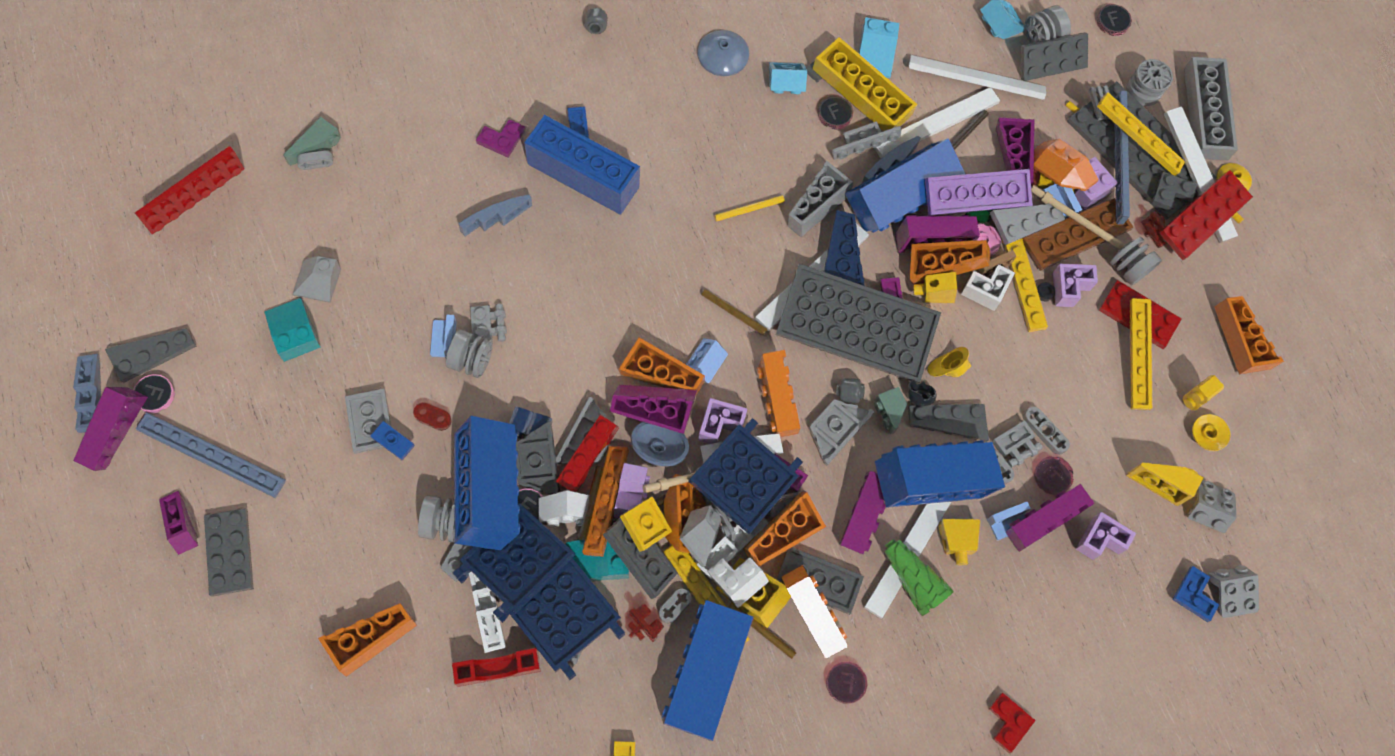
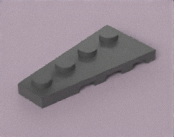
[105,328,197,383]
[908,404,989,442]

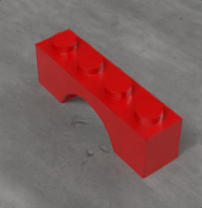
[556,415,619,493]
[452,648,541,687]

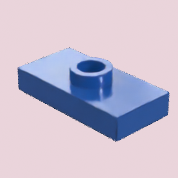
[567,106,589,138]
[370,421,415,461]

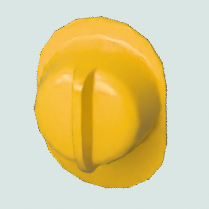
[927,347,971,378]

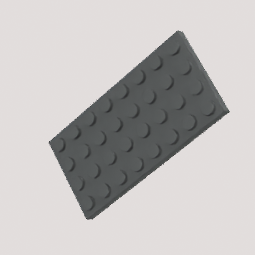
[1067,81,1217,220]
[775,264,941,384]

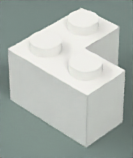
[961,265,1015,311]
[539,491,589,527]
[707,558,769,608]

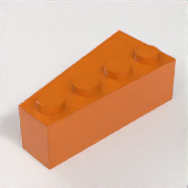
[318,603,417,677]

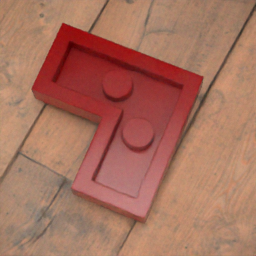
[989,693,1036,753]

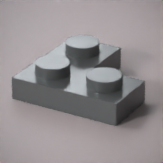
[1151,171,1197,210]

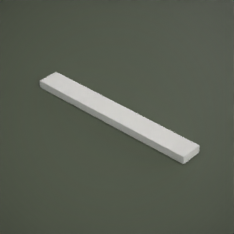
[909,55,1046,100]
[874,87,1000,158]
[1164,107,1238,243]
[755,223,869,331]
[864,502,951,619]

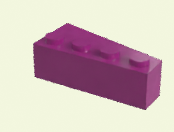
[996,117,1035,186]
[895,215,980,253]
[610,384,697,434]
[73,387,148,471]
[839,471,886,554]
[1006,484,1095,552]

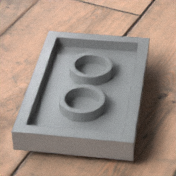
[345,389,391,454]

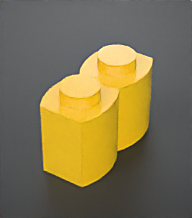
[1182,375,1224,410]

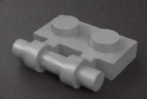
[470,304,507,342]
[992,420,1043,468]

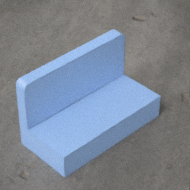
[1043,184,1082,219]
[430,315,457,357]
[686,338,728,383]
[987,502,1031,540]

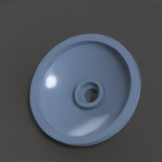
[697,30,749,76]
[631,422,689,466]

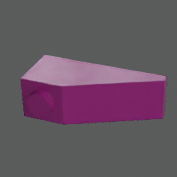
[159,491,198,555]

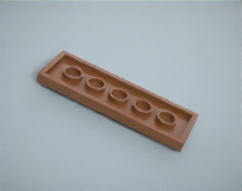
[1023,198,1134,271]

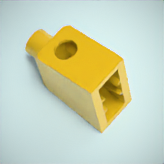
[913,272,957,303]
[938,519,980,566]

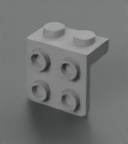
[1187,480,1237,533]
[1208,566,1259,618]

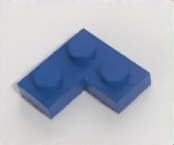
[1172,566,1219,622]

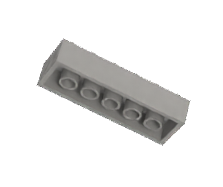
[1184,57,1238,160]

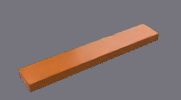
[582,446,629,557]

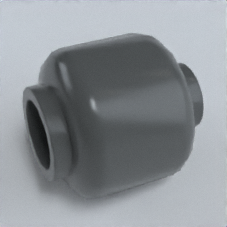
[584,8,608,34]
[836,378,865,403]

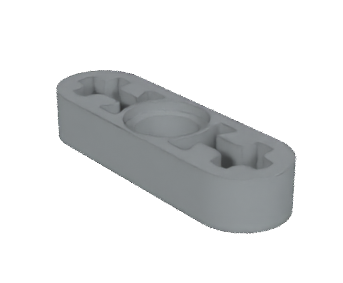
[1023,407,1070,455]

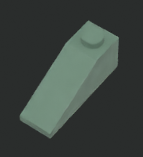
[283,117,341,166]

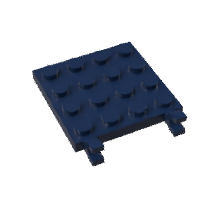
[688,418,803,534]
[452,503,575,623]
[509,558,625,680]

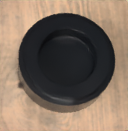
[1037,282,1055,302]

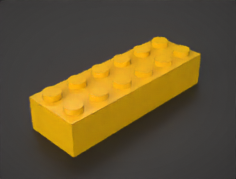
[813,37,917,131]

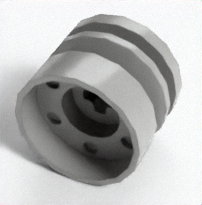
[1025,5,1071,43]
[1126,59,1173,106]
[1110,237,1162,286]
[446,330,493,378]
[418,495,455,542]

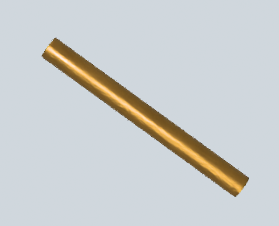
[701,289,767,335]
[727,602,797,659]

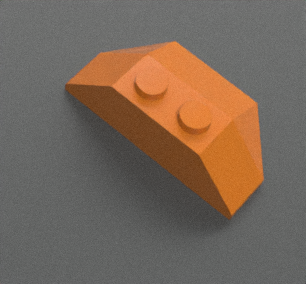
[1033,138,1098,191]
[664,474,706,553]

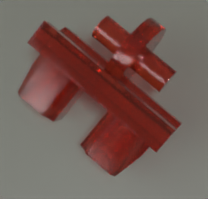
[1141,211,1167,248]
[627,604,664,642]

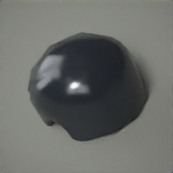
[907,380,937,406]

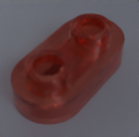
[413,402,452,431]

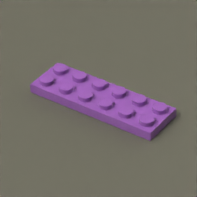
[925,169,1033,215]

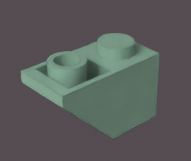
[874,387,907,434]

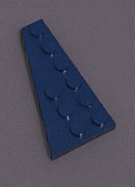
[824,210,865,286]

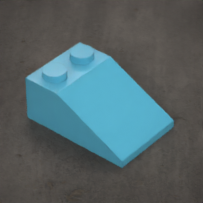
[859,18,900,78]

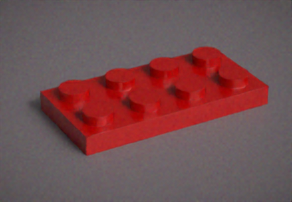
[1099,280,1182,349]

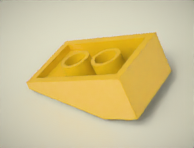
[1126,462,1203,506]
[716,558,791,628]

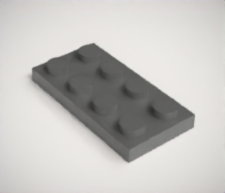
[1021,32,1088,81]
[204,509,254,597]
[602,510,678,599]
[776,547,864,615]

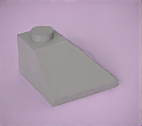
[293,256,341,303]
[679,505,721,567]

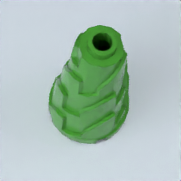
[884,539,954,616]

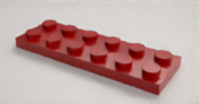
[135,146,245,235]
[1159,170,1253,261]

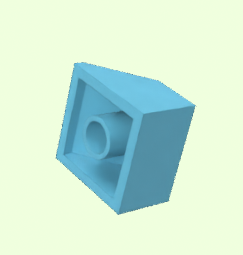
[980,0,1025,39]
[769,62,807,94]

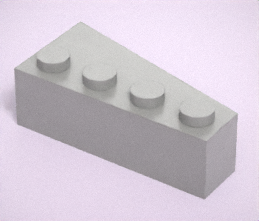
[788,161,853,237]

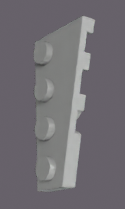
[990,204,1065,245]

